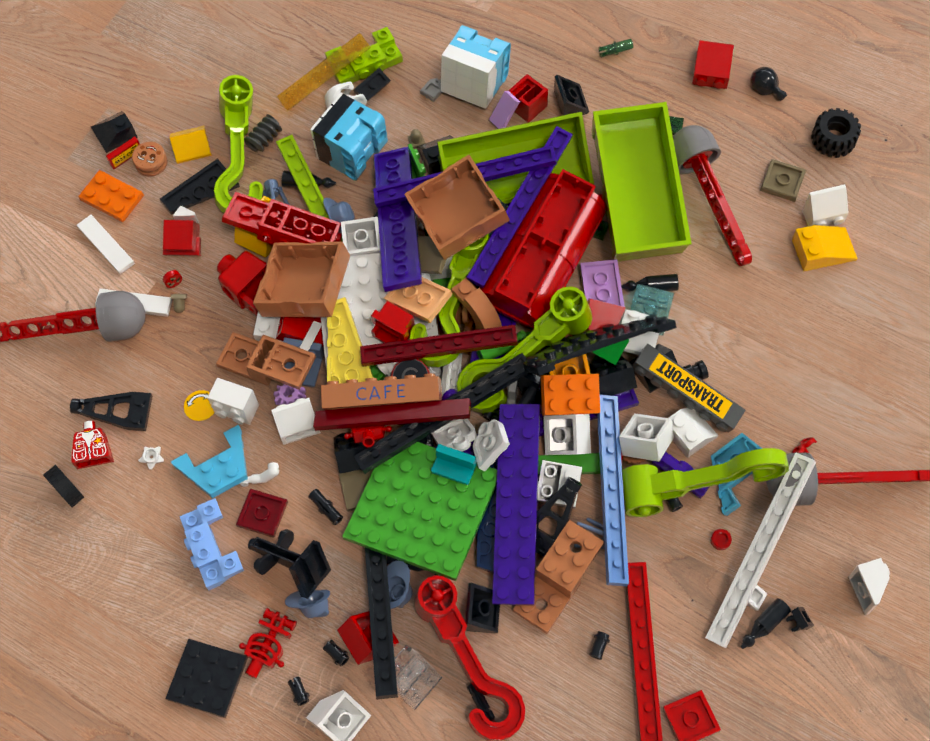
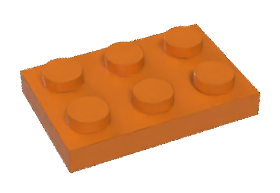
[78,170,144,222]
[541,374,600,415]

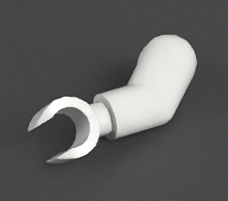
[239,462,279,487]

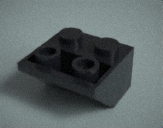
[589,355,637,396]
[334,433,368,474]

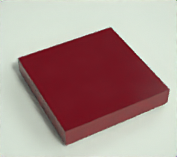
[236,489,288,538]

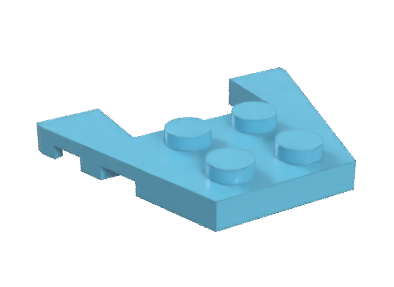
[171,425,248,498]
[711,433,773,516]

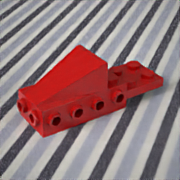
[222,191,342,244]

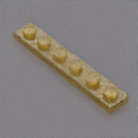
[277,33,371,111]

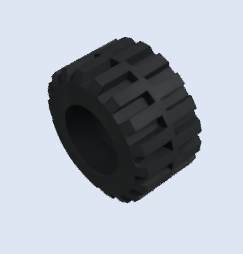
[811,108,861,158]

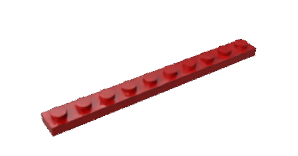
[627,562,663,741]

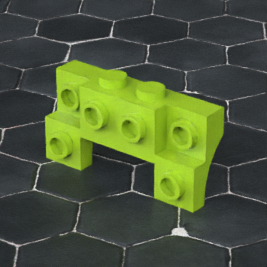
[325,27,403,84]

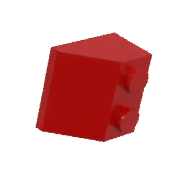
[337,611,399,665]

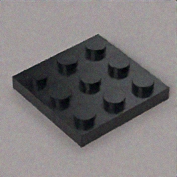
[165,639,248,718]

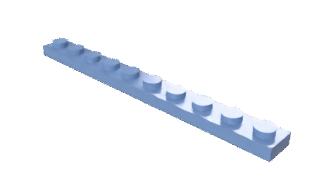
[597,395,629,586]

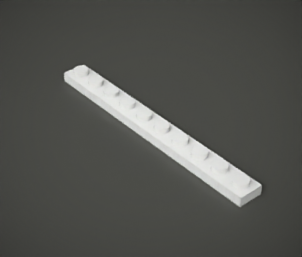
[705,453,816,648]

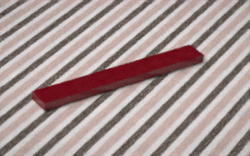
[360,325,518,367]
[313,398,471,431]

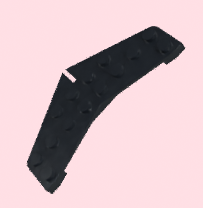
[523,315,677,376]

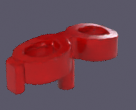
[792,437,817,453]

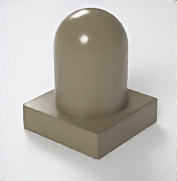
[407,129,425,149]
[171,294,187,313]

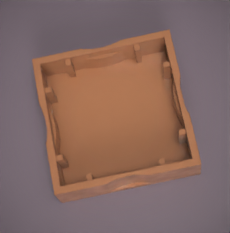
[404,155,510,260]
[253,242,350,317]

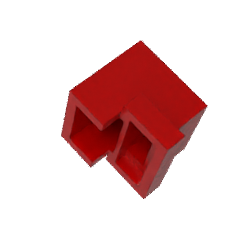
[508,74,548,123]
[163,220,201,256]
[371,301,415,343]

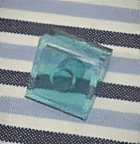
[631,284,674,336]

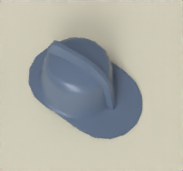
[323,198,355,234]
[387,560,413,609]
[285,590,330,618]

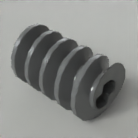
[244,114,282,152]

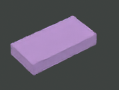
[489,91,520,129]

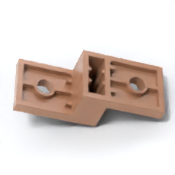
[216,332,316,390]
[513,520,604,634]

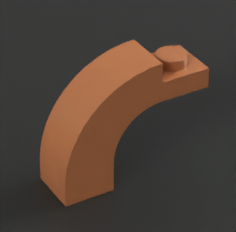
[451,278,502,330]

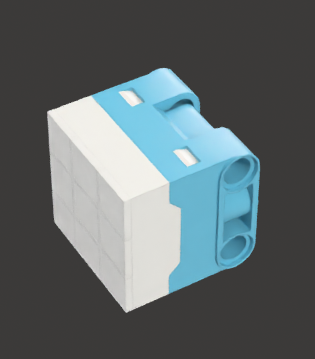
[441,25,511,109]

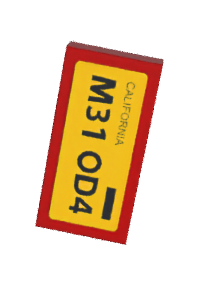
[106,137,140,169]

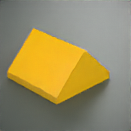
[169,125,212,164]

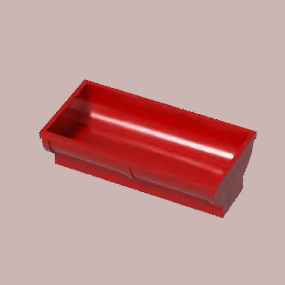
[479,169,607,330]

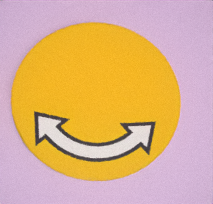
[184,390,215,421]

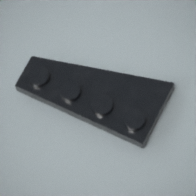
[160,158,240,215]

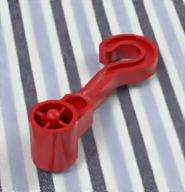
[414,575,525,741]

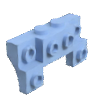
[179,498,244,591]

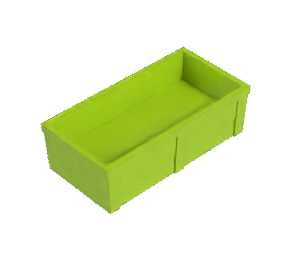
[591,102,692,262]

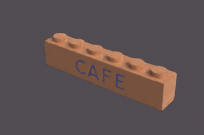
[321,373,442,410]

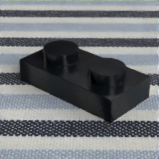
[353,68,391,102]

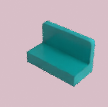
[431,444,477,485]

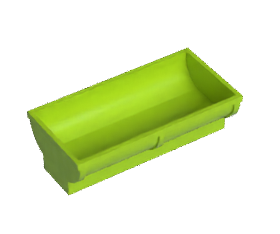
[437,112,594,204]

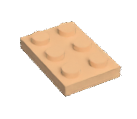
[384,277,452,323]

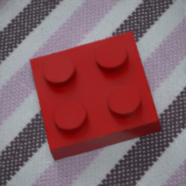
[663,690,721,741]

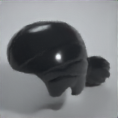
[751,67,787,101]

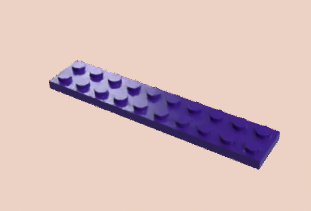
[374,147,422,292]
[492,404,540,606]

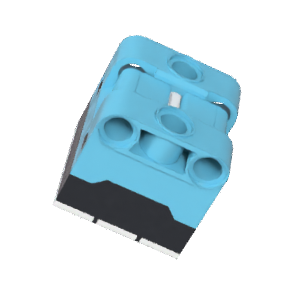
[310,93,388,180]

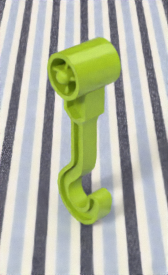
[214,75,263,213]
[410,234,490,367]
[457,286,592,413]
[622,448,789,517]

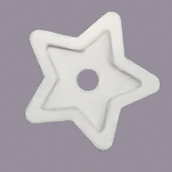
[138,446,164,470]

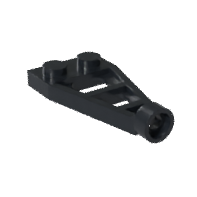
[70,392,153,431]
[536,477,582,557]

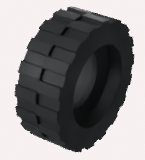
[43,464,84,507]

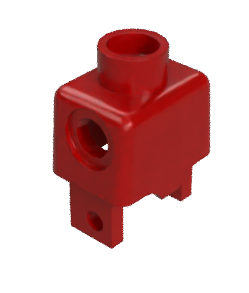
[217,251,267,316]

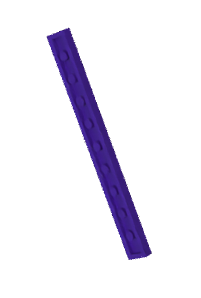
[467,126,573,288]
[373,145,557,208]

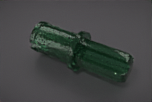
[598,39,633,58]

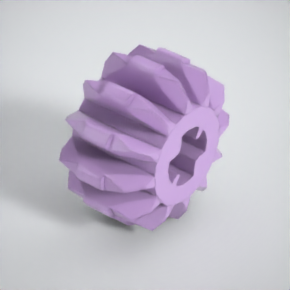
[274,384,307,405]

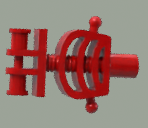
[344,425,392,447]
[239,608,297,679]

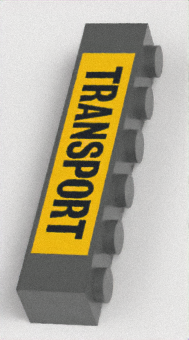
[632,344,746,433]

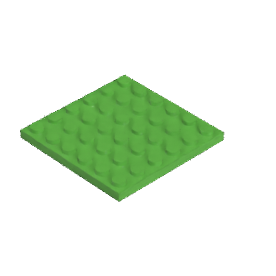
[342,442,497,581]

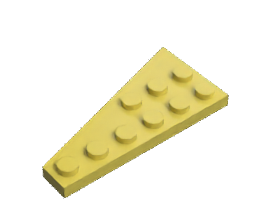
[327,297,374,384]

